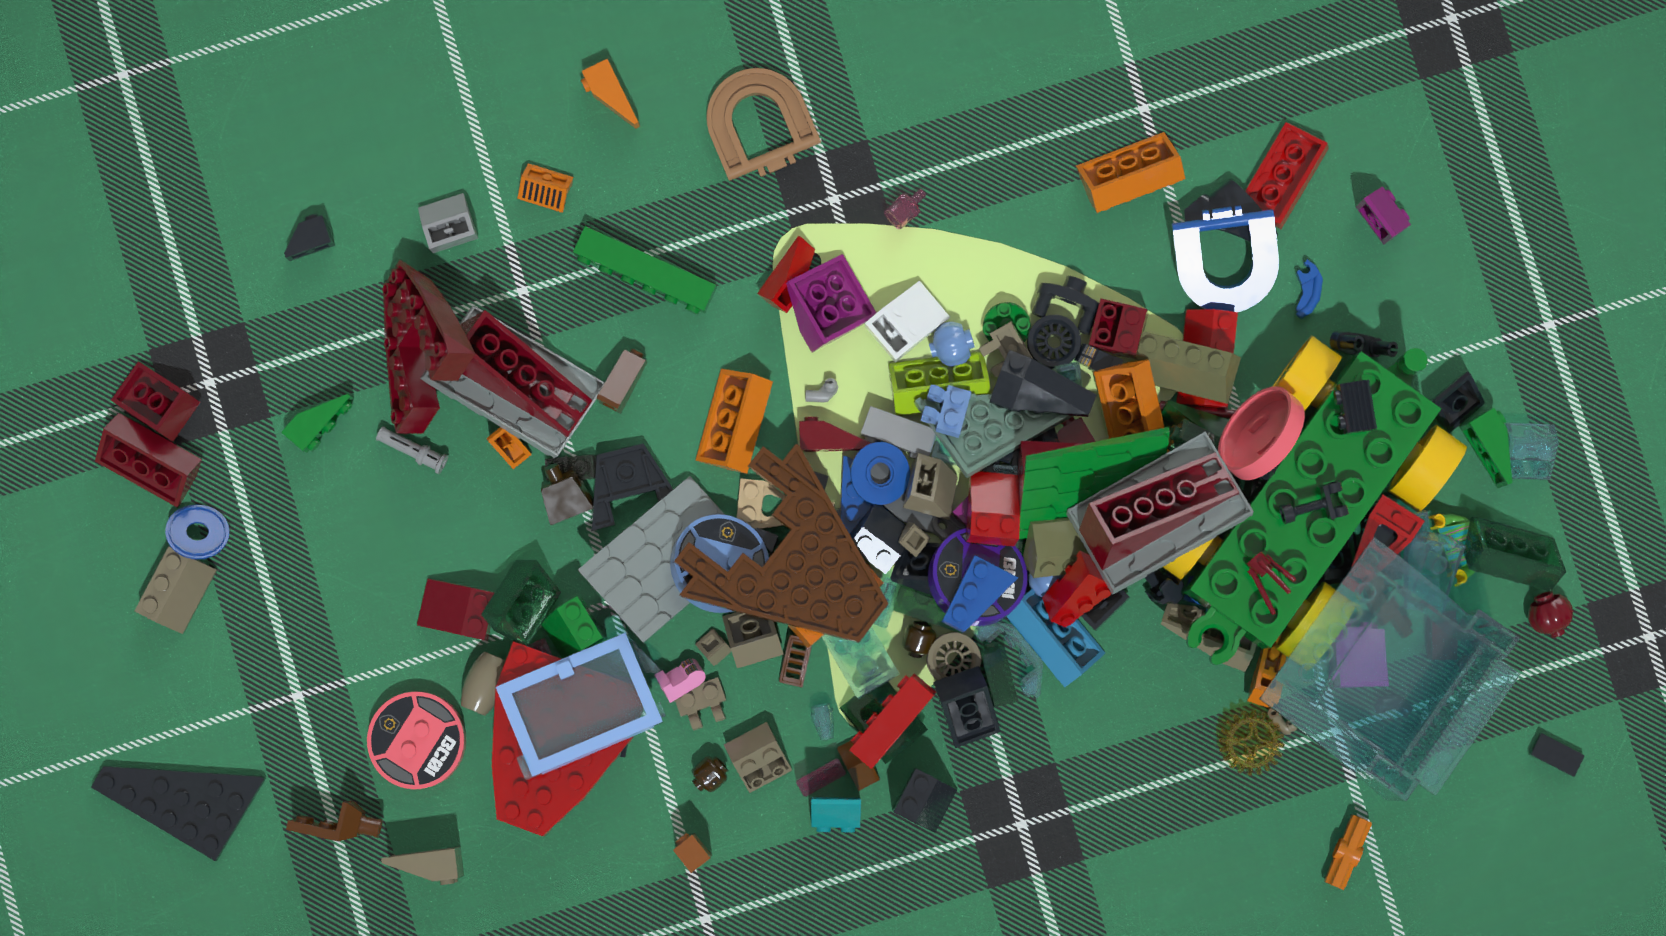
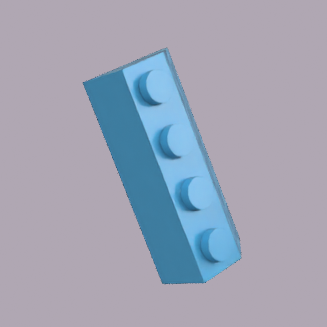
[1007,589,1105,687]

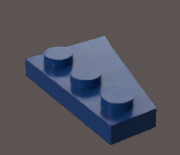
[941,555,1018,633]

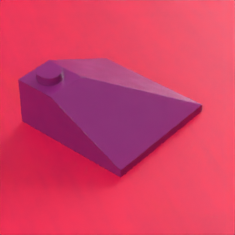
[786,254,876,353]

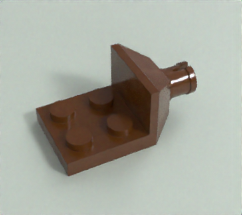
[286,800,383,842]

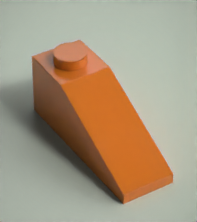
[581,59,640,129]
[1247,632,1287,708]

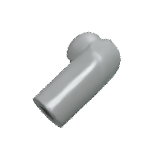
[805,378,838,402]

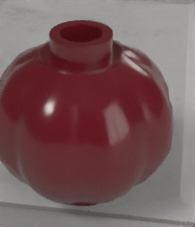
[1528,591,1573,638]

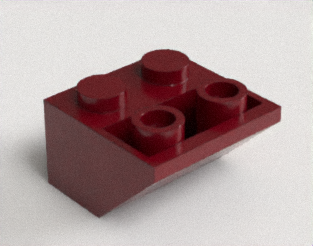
[1089,298,1148,360]

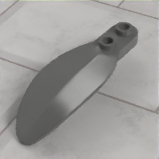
[871,463,967,541]

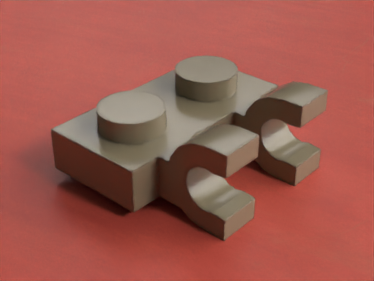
[979,321,1033,378]
[675,677,727,730]

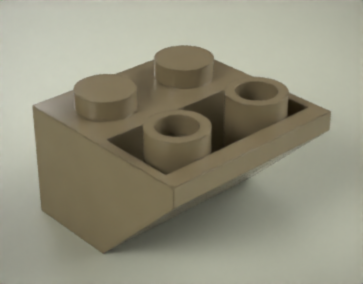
[903,453,958,520]
[724,722,792,793]

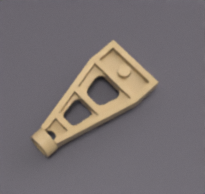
[737,479,835,529]

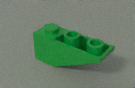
[281,394,354,453]

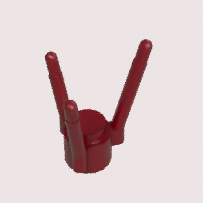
[1247,551,1296,615]

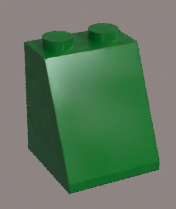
[541,596,607,659]

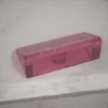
[796,758,846,797]

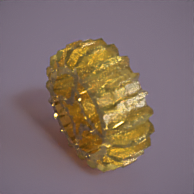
[1218,710,1285,776]

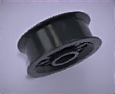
[1027,315,1081,369]

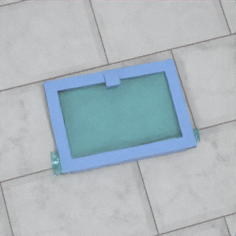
[496,633,666,780]

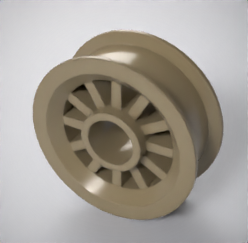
[926,633,981,680]

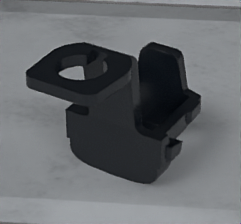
[1144,569,1184,605]

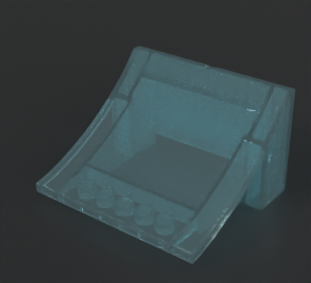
[1259,537,1520,801]

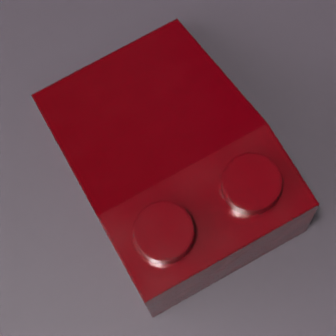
[111,361,200,442]
[417,579,498,641]

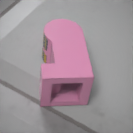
[655,659,706,703]

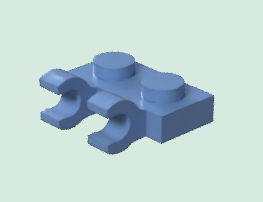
[921,385,971,438]

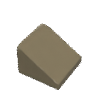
[898,521,931,557]
[695,629,731,666]

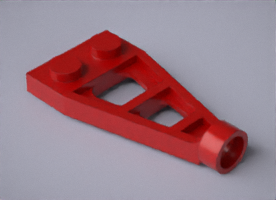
[1342,494,1425,595]

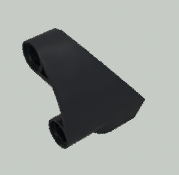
[1184,179,1278,242]

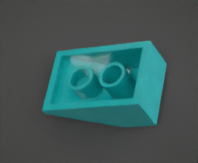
[811,797,861,832]

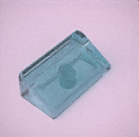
[873,577,901,628]

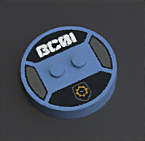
[670,514,769,613]

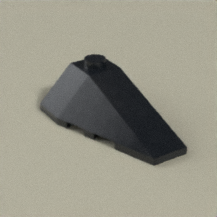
[989,350,1097,417]

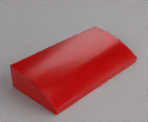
[1245,122,1329,229]

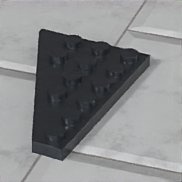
[91,766,266,861]

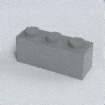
[861,406,936,459]

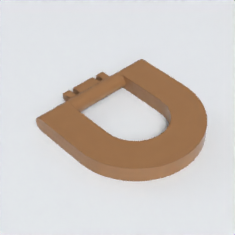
[707,68,821,181]

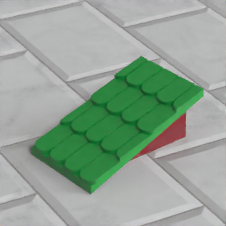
[1017,427,1170,539]

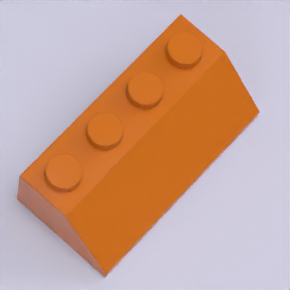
[1076,132,1186,213]
[1094,360,1170,453]
[695,369,773,474]

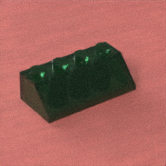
[1463,516,1566,591]

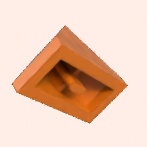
[486,427,532,469]

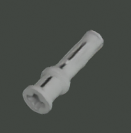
[376,426,448,474]

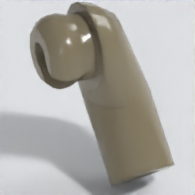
[1268,707,1297,735]

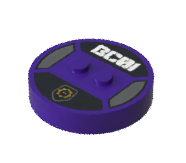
[928,528,1027,626]

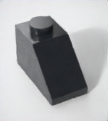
[284,214,335,261]

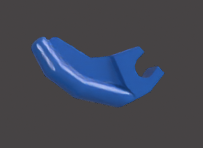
[1295,259,1323,319]

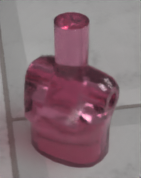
[884,189,926,229]

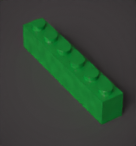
[573,226,717,315]

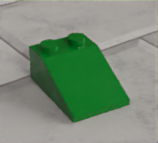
[1459,408,1512,489]

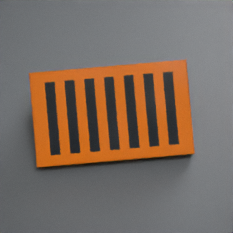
[517,163,574,213]

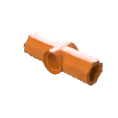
[1324,815,1372,890]

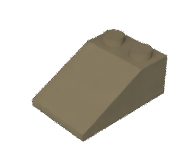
[381,847,464,885]

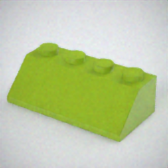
[888,352,990,415]

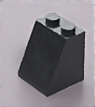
[892,767,957,833]

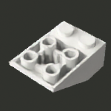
[865,281,950,363]

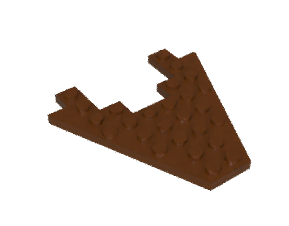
[674,443,889,643]

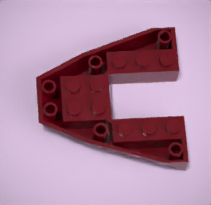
[382,260,476,434]

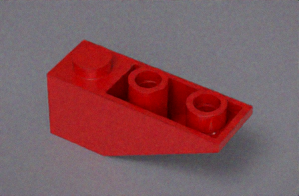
[757,236,815,313]

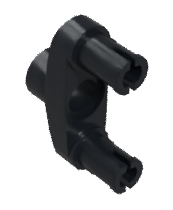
[1032,276,1099,335]
[1330,331,1398,357]

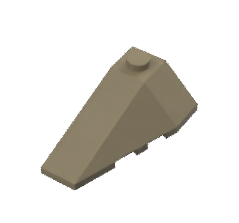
[1161,603,1256,672]

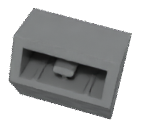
[418,193,479,253]

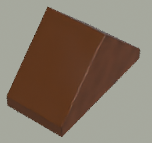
[837,741,880,791]

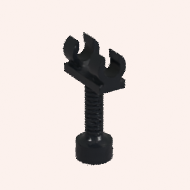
[1279,481,1349,524]

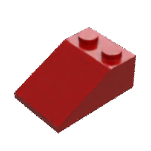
[966,471,1020,546]

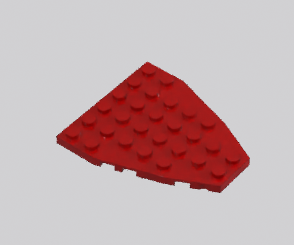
[492,641,644,837]

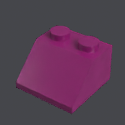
[1356,186,1411,245]

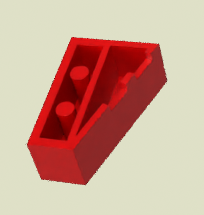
[1042,551,1111,627]

